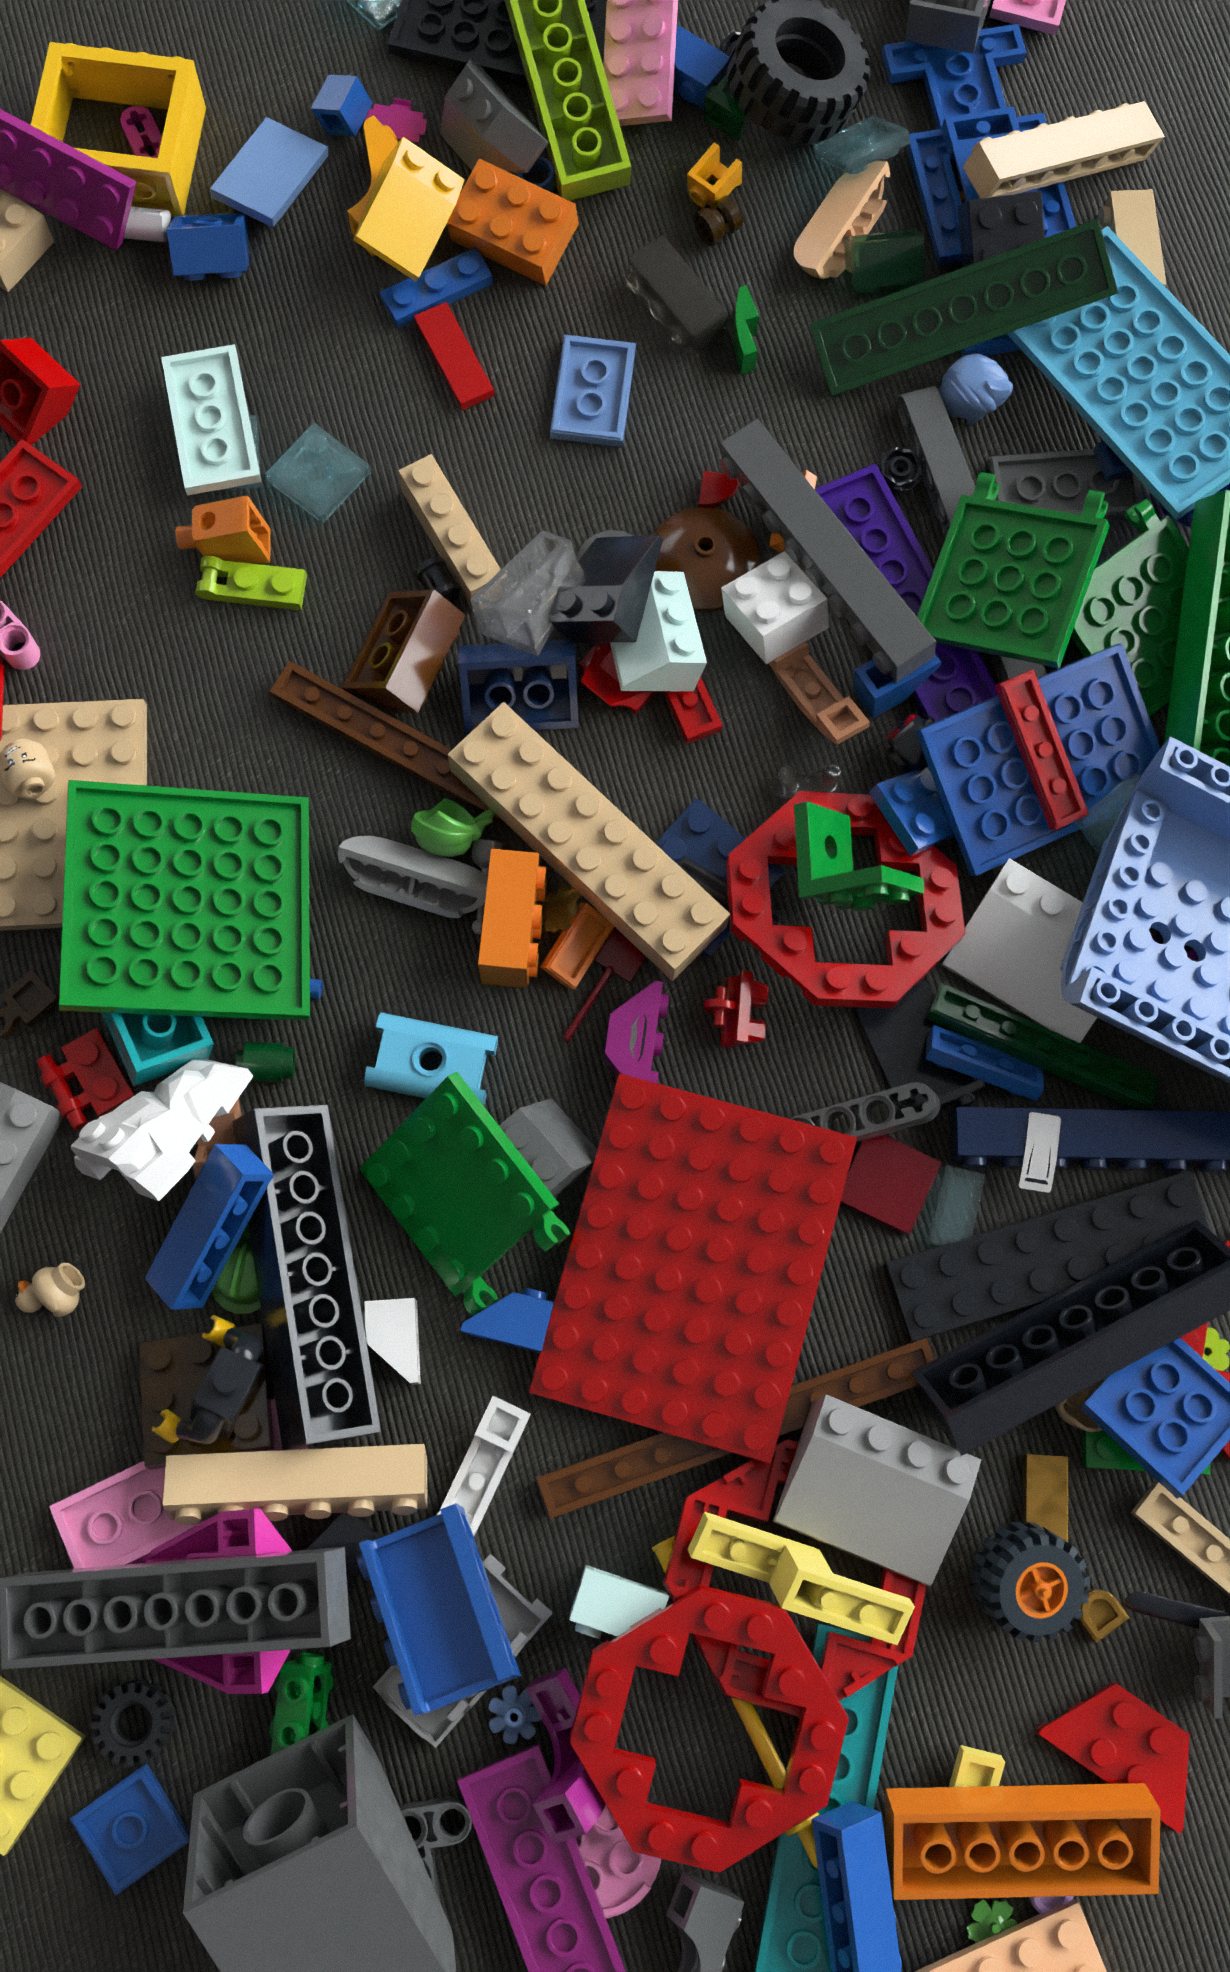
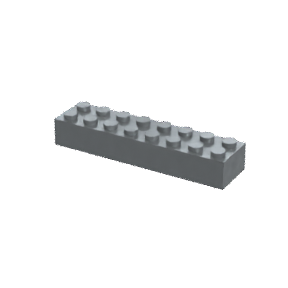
[0,1547,351,1670]

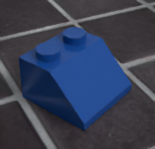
[167,212,249,281]

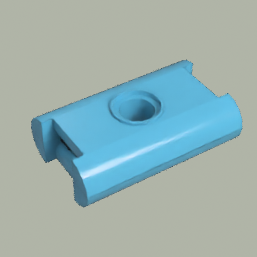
[364,1012,498,1106]

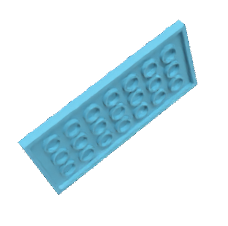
[1007,226,1230,520]

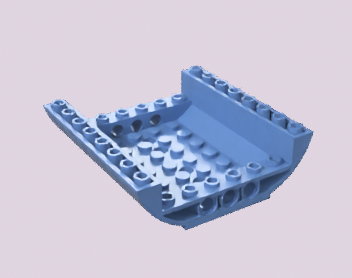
[1060,737,1230,1084]

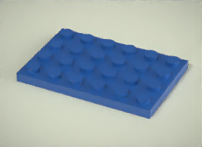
[915,643,1160,876]

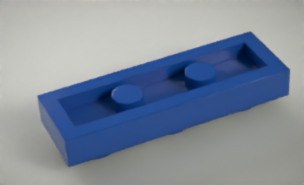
[380,247,493,328]
[925,1024,1044,1101]

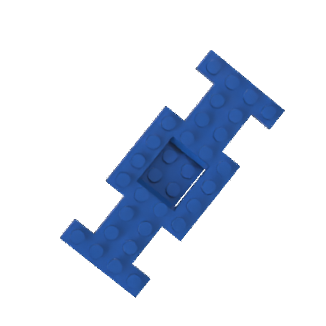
[881,24,1076,357]

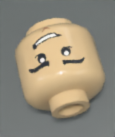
[0,739,55,799]

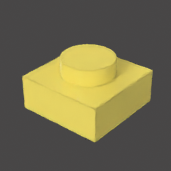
[949,1745,1005,1787]

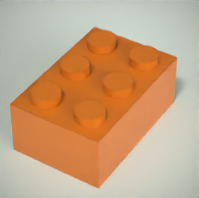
[446,159,579,286]
[478,849,547,989]

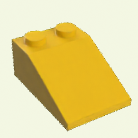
[353,137,465,282]

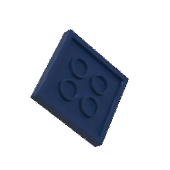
[655,798,785,959]

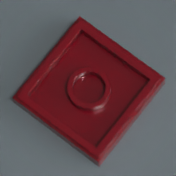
[840,1135,942,1236]

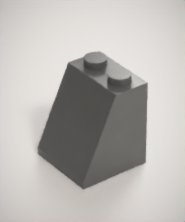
[499,1098,597,1200]

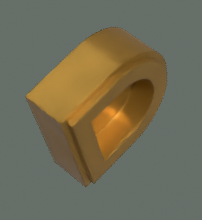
[1078,1589,1129,1643]

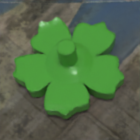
[966,1898,1017,1943]

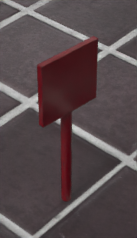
[563,927,646,1042]

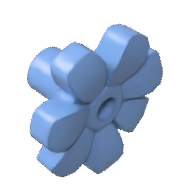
[489,1685,541,1744]

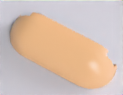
[794,161,890,279]

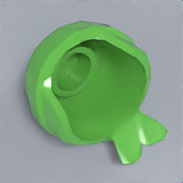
[411,798,494,857]

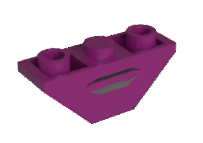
[604,981,669,1083]

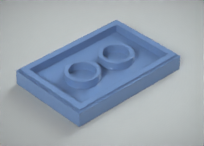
[210,117,328,228]
[550,335,636,447]

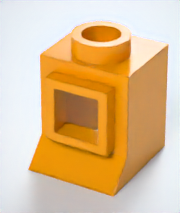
[687,142,742,208]

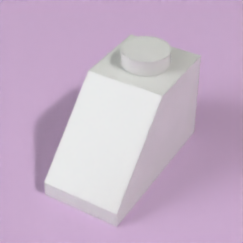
[362,1298,421,1385]

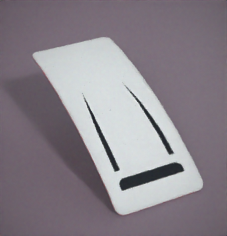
[1019,1112,1061,1193]

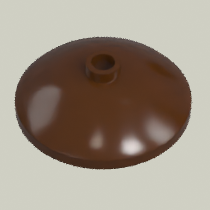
[654,507,759,612]

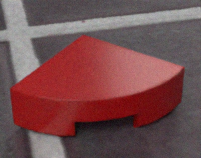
[698,471,739,508]

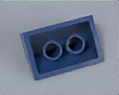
[459,639,579,735]

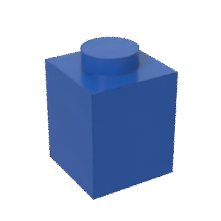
[311,75,373,137]

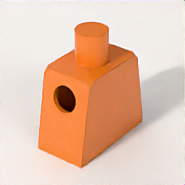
[175,496,271,564]

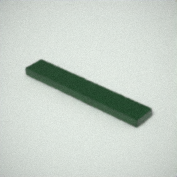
[926,983,1160,1110]

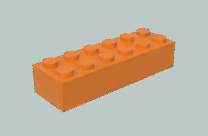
[885,1783,1160,1900]

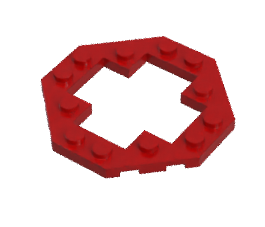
[726,791,965,1008]
[663,1439,926,1718]
[569,1585,849,1873]

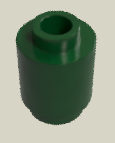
[236,1042,296,1083]

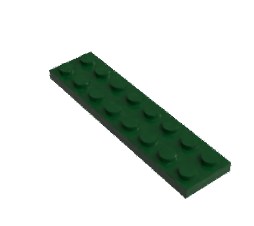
[810,218,1118,396]

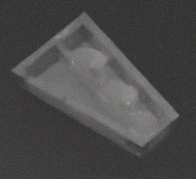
[470,530,577,656]

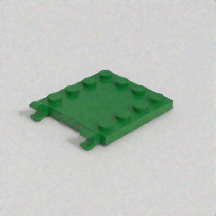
[917,472,1110,668]
[1071,499,1189,716]
[359,1072,570,1316]

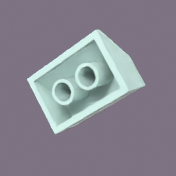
[610,571,707,691]

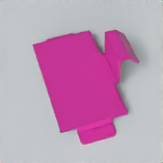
[365,98,427,142]

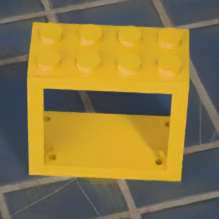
[31,42,206,217]

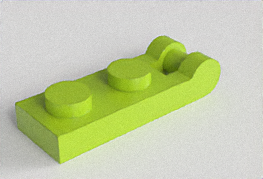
[195,556,307,610]

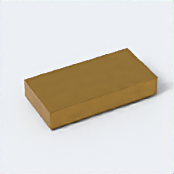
[1023,1454,1068,1542]

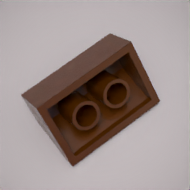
[342,589,465,713]

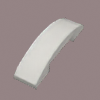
[437,1396,531,1536]

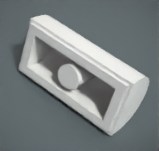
[124,206,171,242]

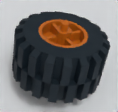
[970,1521,1090,1643]

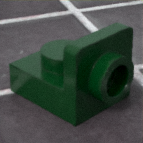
[704,74,750,141]

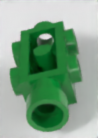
[270,1652,333,1755]

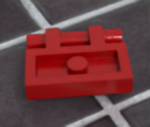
[36,1028,135,1131]

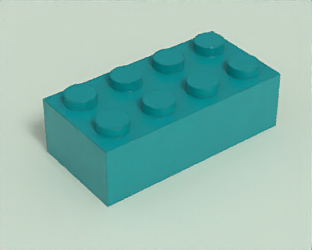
[101,1012,214,1087]

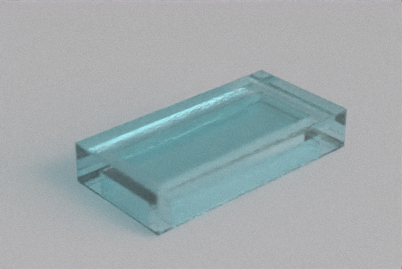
[927,1164,986,1246]

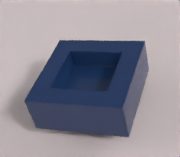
[1093,441,1134,482]

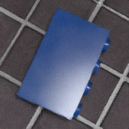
[357,1503,521,1716]

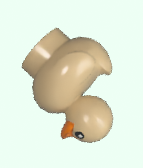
[15,1262,85,1317]

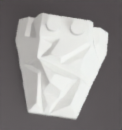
[71,1059,253,1201]

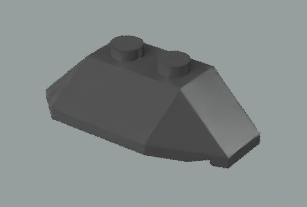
[439,58,549,174]

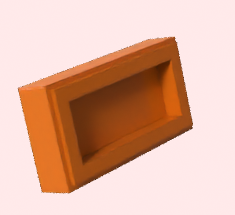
[540,903,615,990]

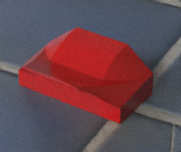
[579,642,657,714]

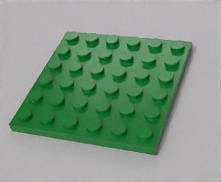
[59,780,310,1021]

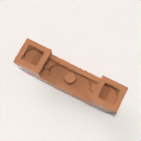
[769,641,870,744]

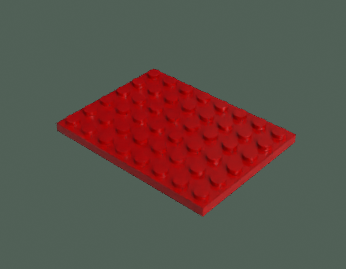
[529,1073,857,1464]

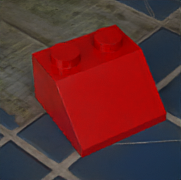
[0,338,81,445]

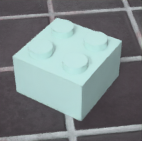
[569,1565,669,1639]

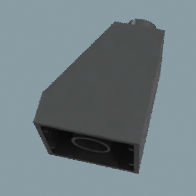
[183,1714,456,1972]

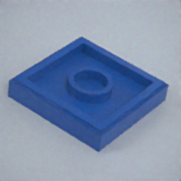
[70,1763,190,1895]

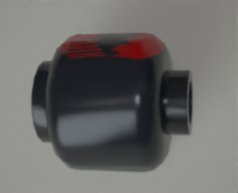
[887,714,937,772]

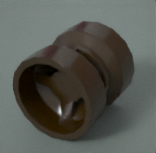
[693,195,743,247]

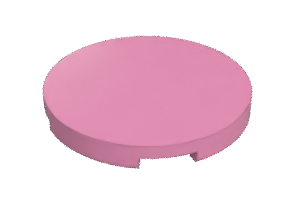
[575,1805,661,1918]

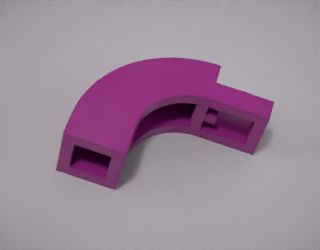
[525,1668,606,1844]

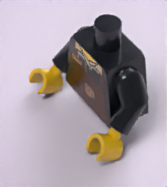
[152,1315,265,1444]

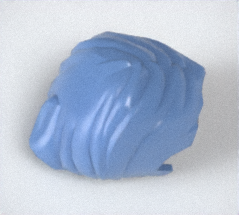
[938,354,1013,425]

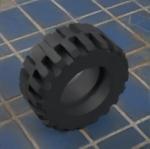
[727,0,870,144]

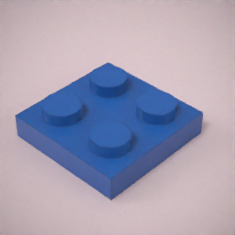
[869,766,955,856]

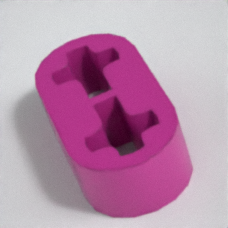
[120,105,162,158]

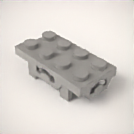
[373,1554,553,1748]

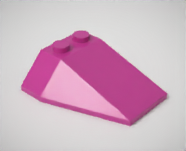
[130,1509,292,1694]

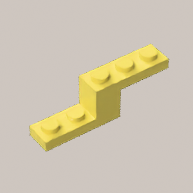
[688,1512,915,1645]

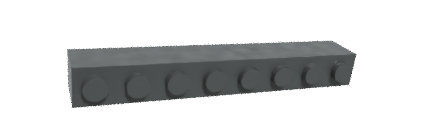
[720,418,936,683]

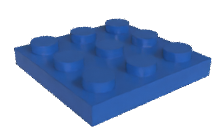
[1079,1338,1230,1499]

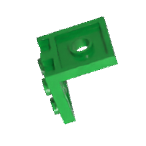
[794,802,924,911]

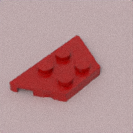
[1035,1682,1190,1834]

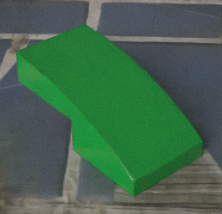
[733,285,759,375]

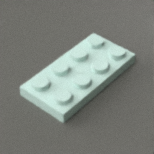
[161,344,261,496]

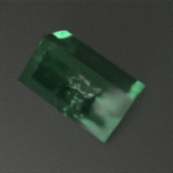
[844,228,924,294]

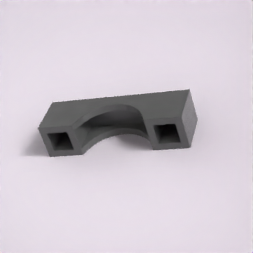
[666,1871,745,1972]

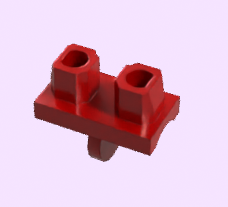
[703,970,769,1049]

